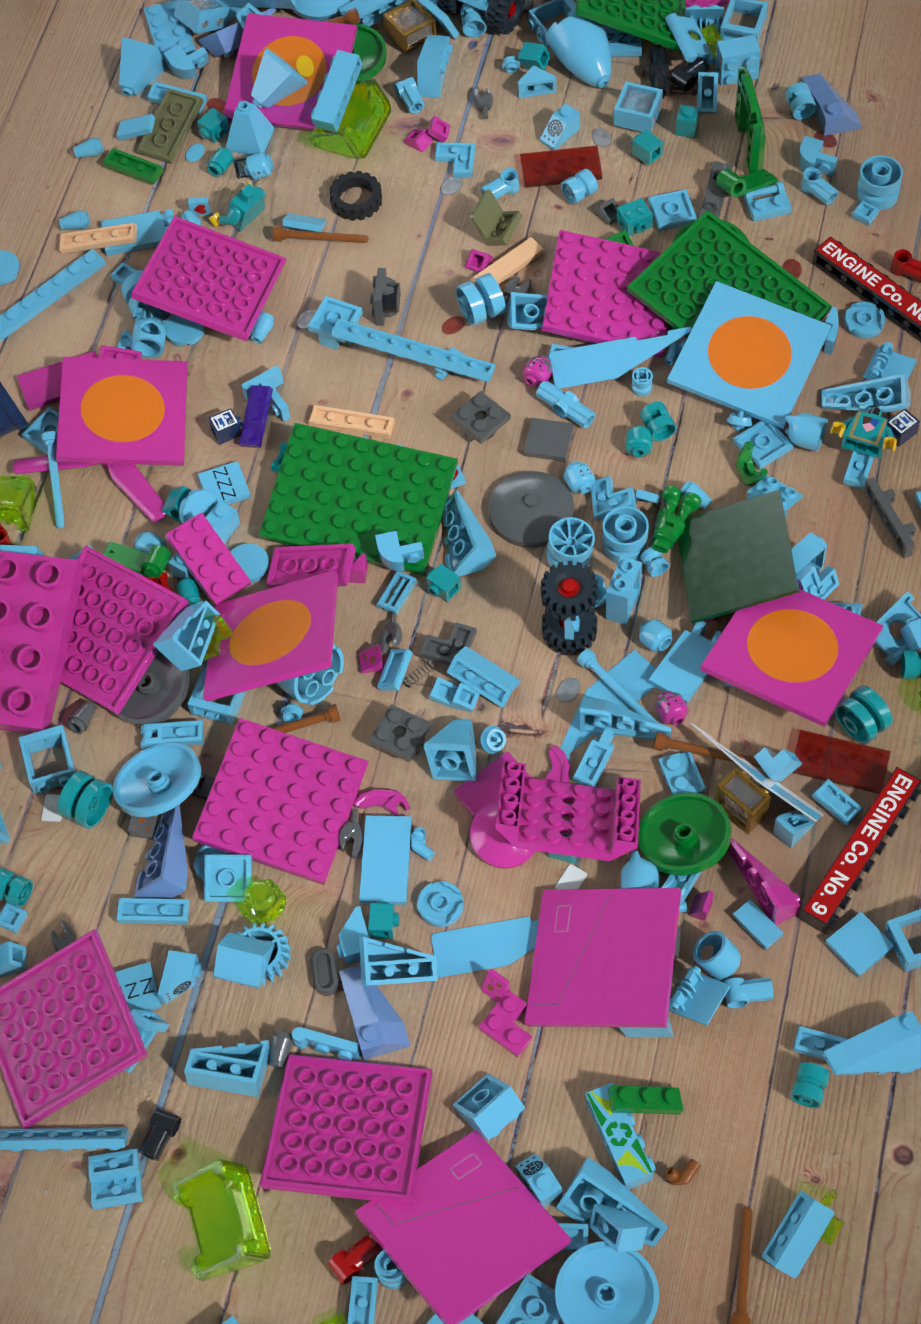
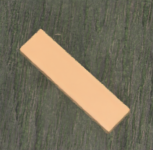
[59,223,137,254]
[470,237,544,285]
[309,405,395,439]

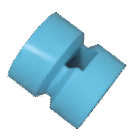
[460,3,487,38]
[785,82,817,120]
[561,169,598,205]
[375,1250,408,1290]

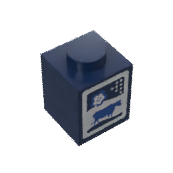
[208,408,243,445]
[887,409,920,447]

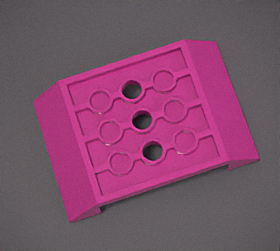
[495,761,641,861]

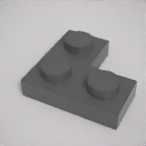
[420,623,477,666]

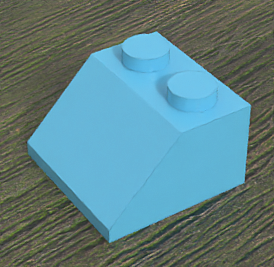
[452,1073,525,1141]

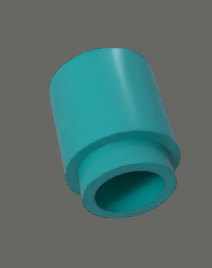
[207,148,234,177]
[176,578,201,606]

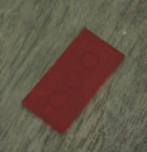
[520,145,602,188]
[792,730,891,794]

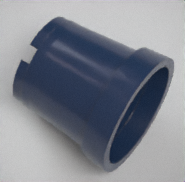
[0,382,29,438]

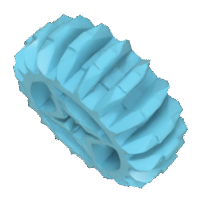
[236,922,291,986]

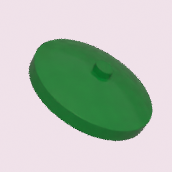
[352,24,387,84]
[638,793,732,876]

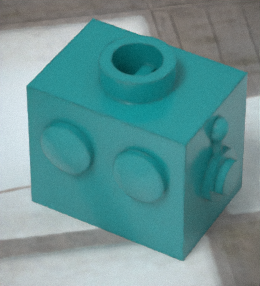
[617,198,653,236]

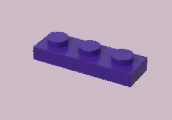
[239,385,273,448]

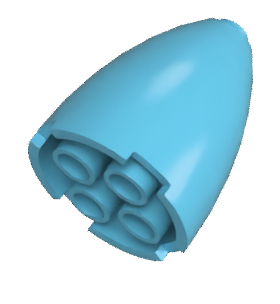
[545,9,612,88]
[277,644,344,705]

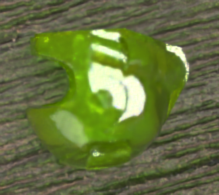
[239,879,286,924]

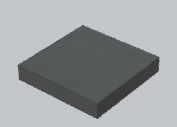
[524,418,573,462]

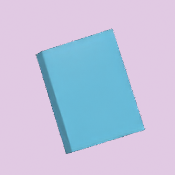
[214,933,274,989]

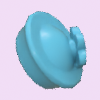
[727,411,753,431]
[480,726,506,754]

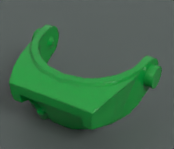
[735,441,768,486]

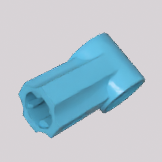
[394,77,425,114]
[800,167,839,205]
[481,168,520,199]
[723,977,774,1008]

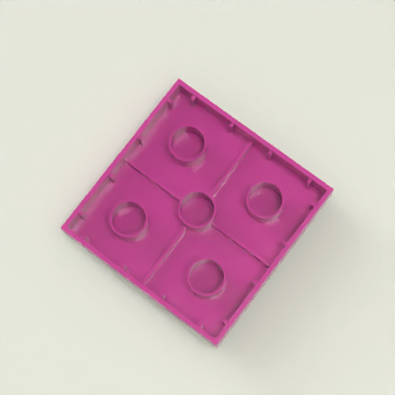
[0,551,84,734]

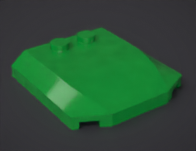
[734,68,766,174]

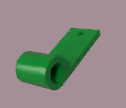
[716,168,778,197]
[103,541,171,578]

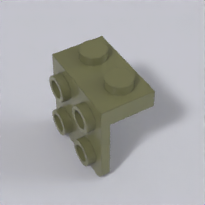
[471,190,523,246]

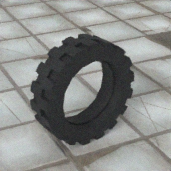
[329,171,382,221]

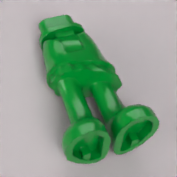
[651,485,702,553]

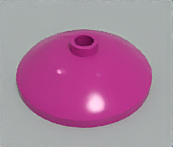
[470,801,535,869]

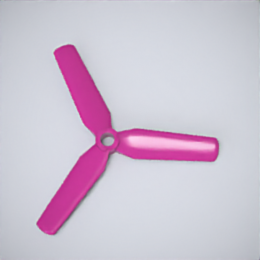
[13,455,167,523]

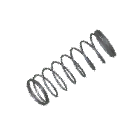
[403,659,436,688]

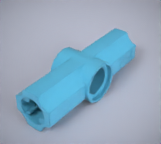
[536,381,595,428]

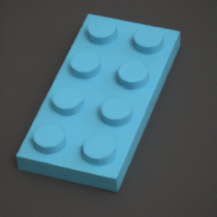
[144,0,196,64]

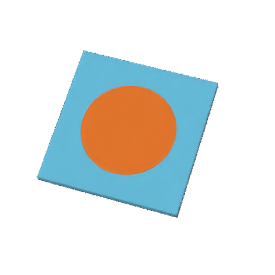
[667,281,831,429]

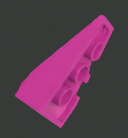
[727,838,801,925]

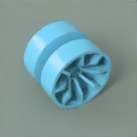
[857,155,903,210]
[121,270,169,321]
[456,273,506,326]
[602,506,649,564]
[546,517,595,568]

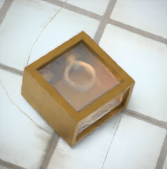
[383,0,436,53]
[715,767,771,835]

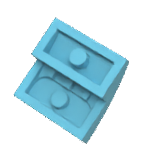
[88,1148,143,1210]

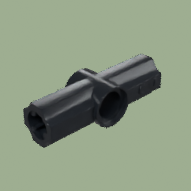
[649,45,669,99]

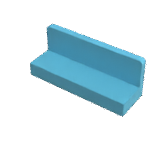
[447,646,521,708]
[761,1190,835,1278]

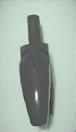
[473,86,493,119]
[504,277,532,304]
[379,613,402,654]
[339,808,363,859]
[51,920,77,951]

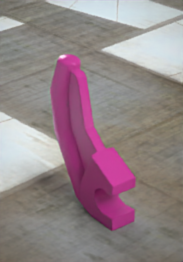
[544,745,570,783]
[353,789,410,816]

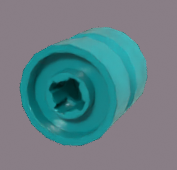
[640,401,677,442]
[901,650,921,679]
[0,867,33,908]
[790,1062,831,1108]

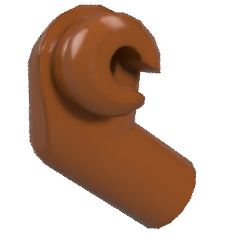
[664,1159,701,1185]

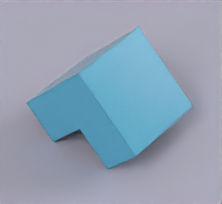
[754,747,802,782]

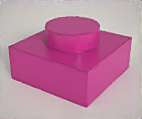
[428,116,450,143]

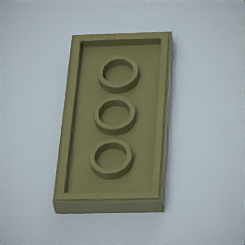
[136,88,203,164]

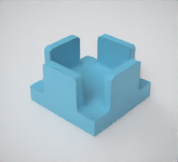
[308,296,363,350]

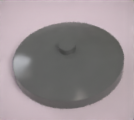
[488,471,574,548]
[113,651,190,726]

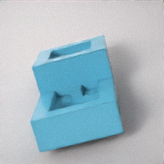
[824,307,838,355]
[428,677,480,712]

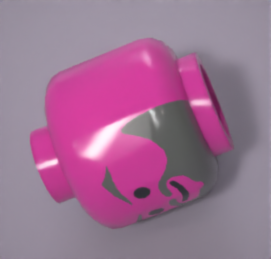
[522,356,553,387]
[655,691,689,726]

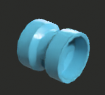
[632,367,653,396]
[640,547,670,577]

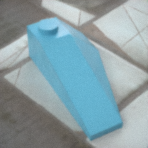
[506,292,548,330]
[822,1011,921,1075]
[556,1157,668,1247]

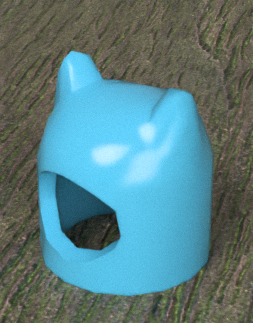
[131,315,167,358]
[785,413,828,452]
[620,850,659,889]
[693,931,741,982]

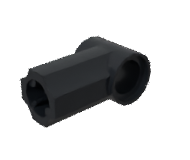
[670,57,709,92]
[138,1107,182,1161]

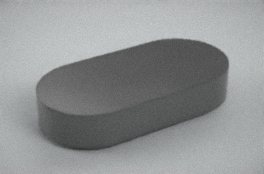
[311,949,339,996]

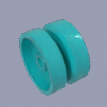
[835,685,893,745]
[57,770,113,829]

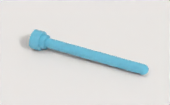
[41,431,65,529]
[577,648,657,722]

